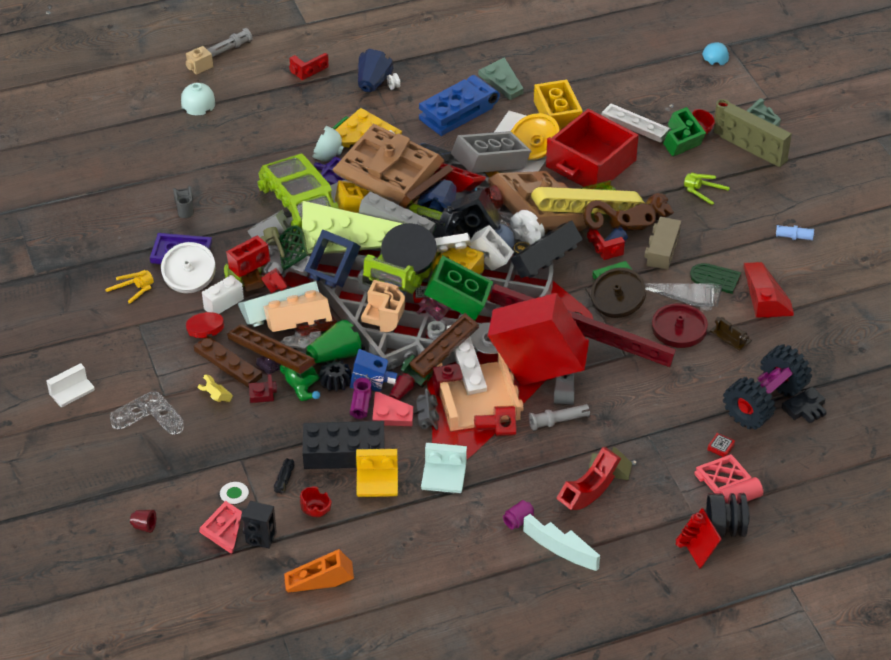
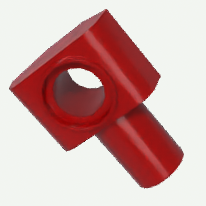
[474,405,516,436]

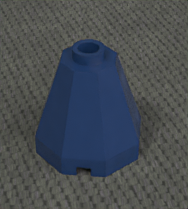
[358,49,394,92]
[417,179,457,225]

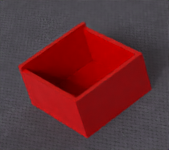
[546,109,639,190]
[488,293,589,386]

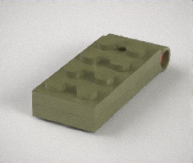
[713,99,792,167]

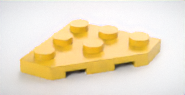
[335,108,402,147]

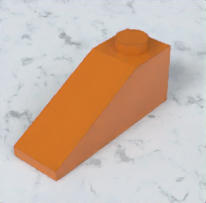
[284,549,354,593]

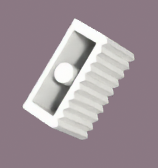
[202,275,244,314]

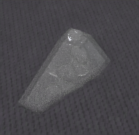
[645,283,722,311]

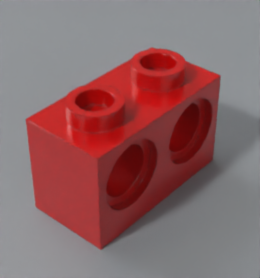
[226,235,270,278]

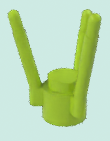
[684,172,730,205]

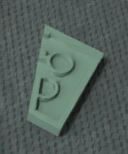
[478,57,524,100]

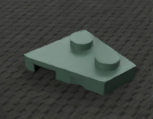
[747,98,781,126]

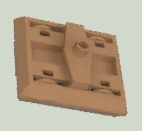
[333,123,444,205]
[488,171,587,233]

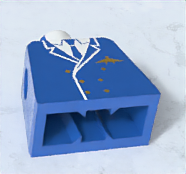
[350,349,397,392]

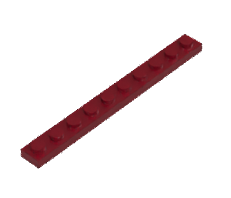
[490,284,676,367]

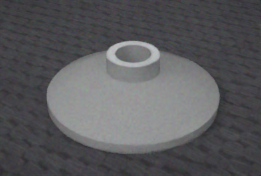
[470,323,499,354]

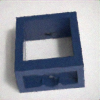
[304,229,361,288]

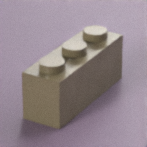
[644,217,681,270]

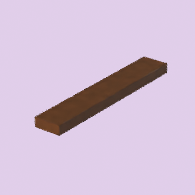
[227,324,315,374]

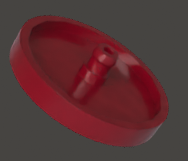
[652,303,708,348]

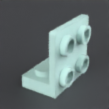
[421,443,467,493]

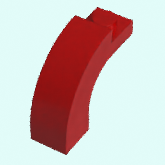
[556,447,621,510]

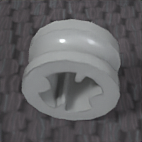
[427,321,445,340]

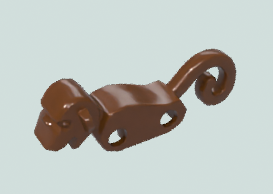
[583,193,674,231]

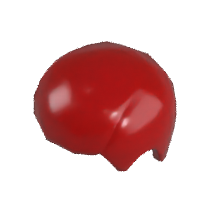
[692,109,715,135]
[300,486,332,518]

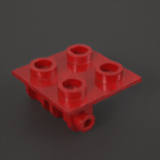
[675,508,722,569]

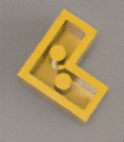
[335,180,370,213]

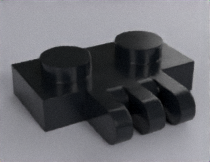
[781,387,827,423]

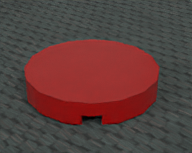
[186,312,224,338]

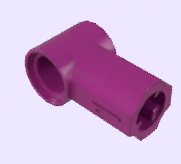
[350,378,372,419]

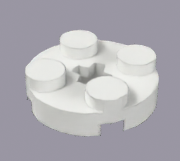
[510,210,545,245]

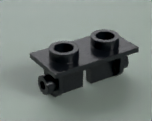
[433,206,463,238]

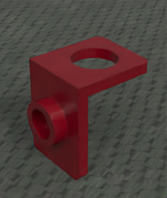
[432,364,463,396]

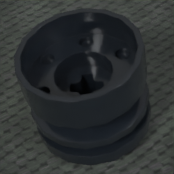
[706,493,750,537]

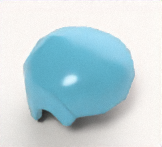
[702,42,729,65]

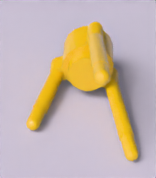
[106,270,154,304]

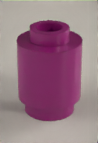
[503,500,534,529]

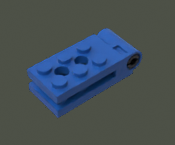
[419,75,500,136]

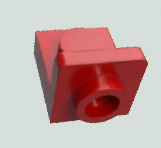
[261,268,287,293]

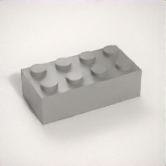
[451,131,531,173]

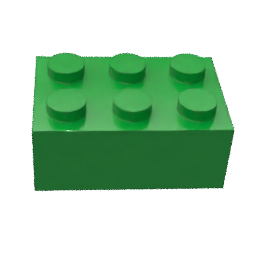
[424,255,493,320]

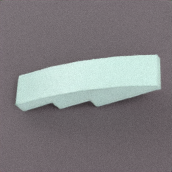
[523,514,600,571]

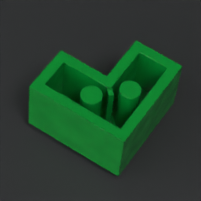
[663,107,706,157]

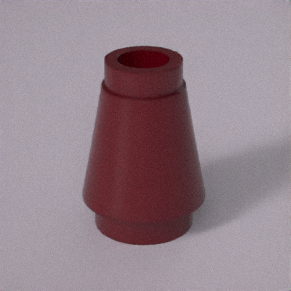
[389,373,415,401]

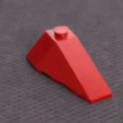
[743,262,794,318]

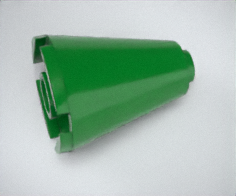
[306,320,361,363]

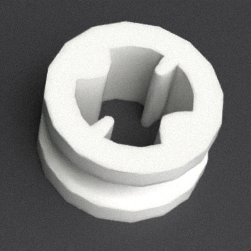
[387,73,400,90]

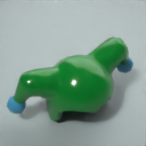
[280,365,320,401]

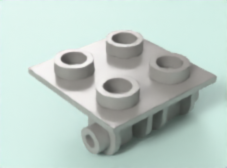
[280,330,322,354]

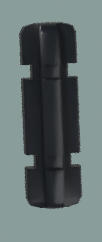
[274,458,295,494]

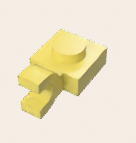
[197,374,233,402]

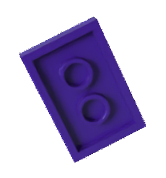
[150,233,212,264]

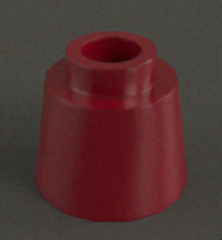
[130,510,157,533]

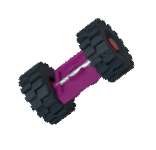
[723,344,812,430]

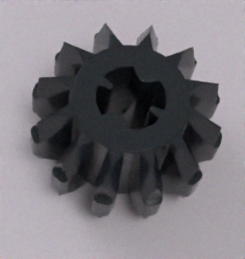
[319,360,352,392]

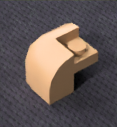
[361,280,405,332]

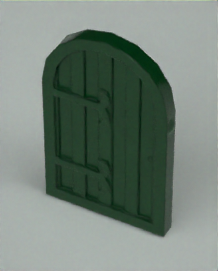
[690,263,741,294]

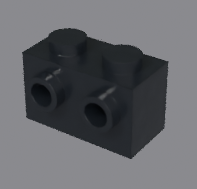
[241,501,277,549]

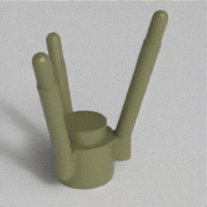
[260,227,285,273]

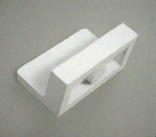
[47,363,95,407]

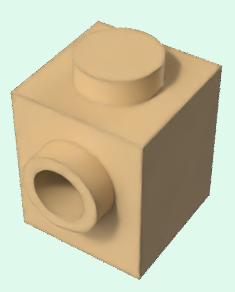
[186,46,213,75]

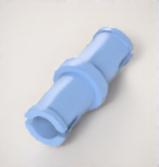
[776,225,814,241]

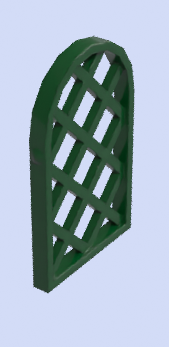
[279,225,308,271]

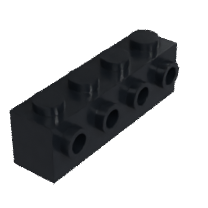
[510,220,583,278]

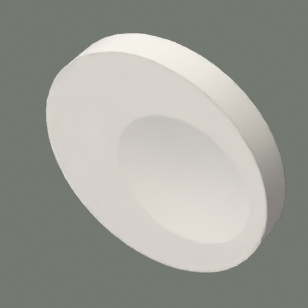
[161,242,216,293]

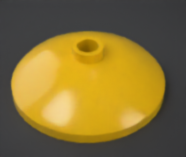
[511,113,560,160]

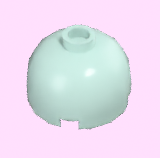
[181,83,215,115]
[312,126,344,162]

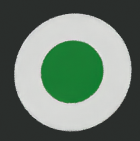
[220,482,249,504]

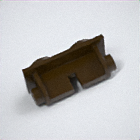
[710,317,752,351]

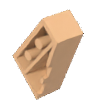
[263,290,332,332]

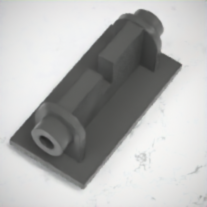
[416,388,439,430]

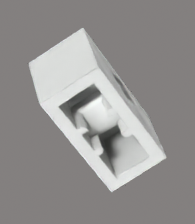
[468,225,514,271]

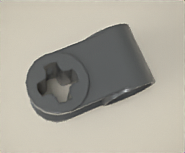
[173,186,194,218]
[554,373,575,405]

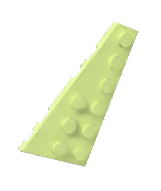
[302,201,403,256]

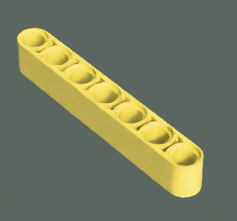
[531,187,646,214]

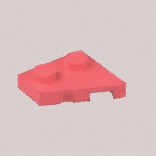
[372,392,414,426]
[199,501,242,554]

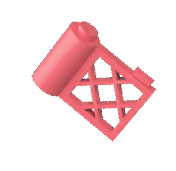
[694,454,763,503]

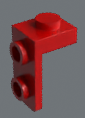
[289,53,329,80]
[587,229,625,260]

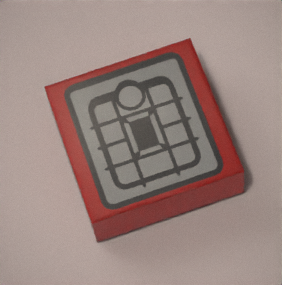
[413,285,433,303]
[707,433,735,457]

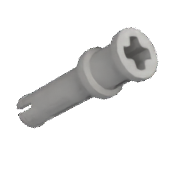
[207,28,253,57]
[529,404,590,431]

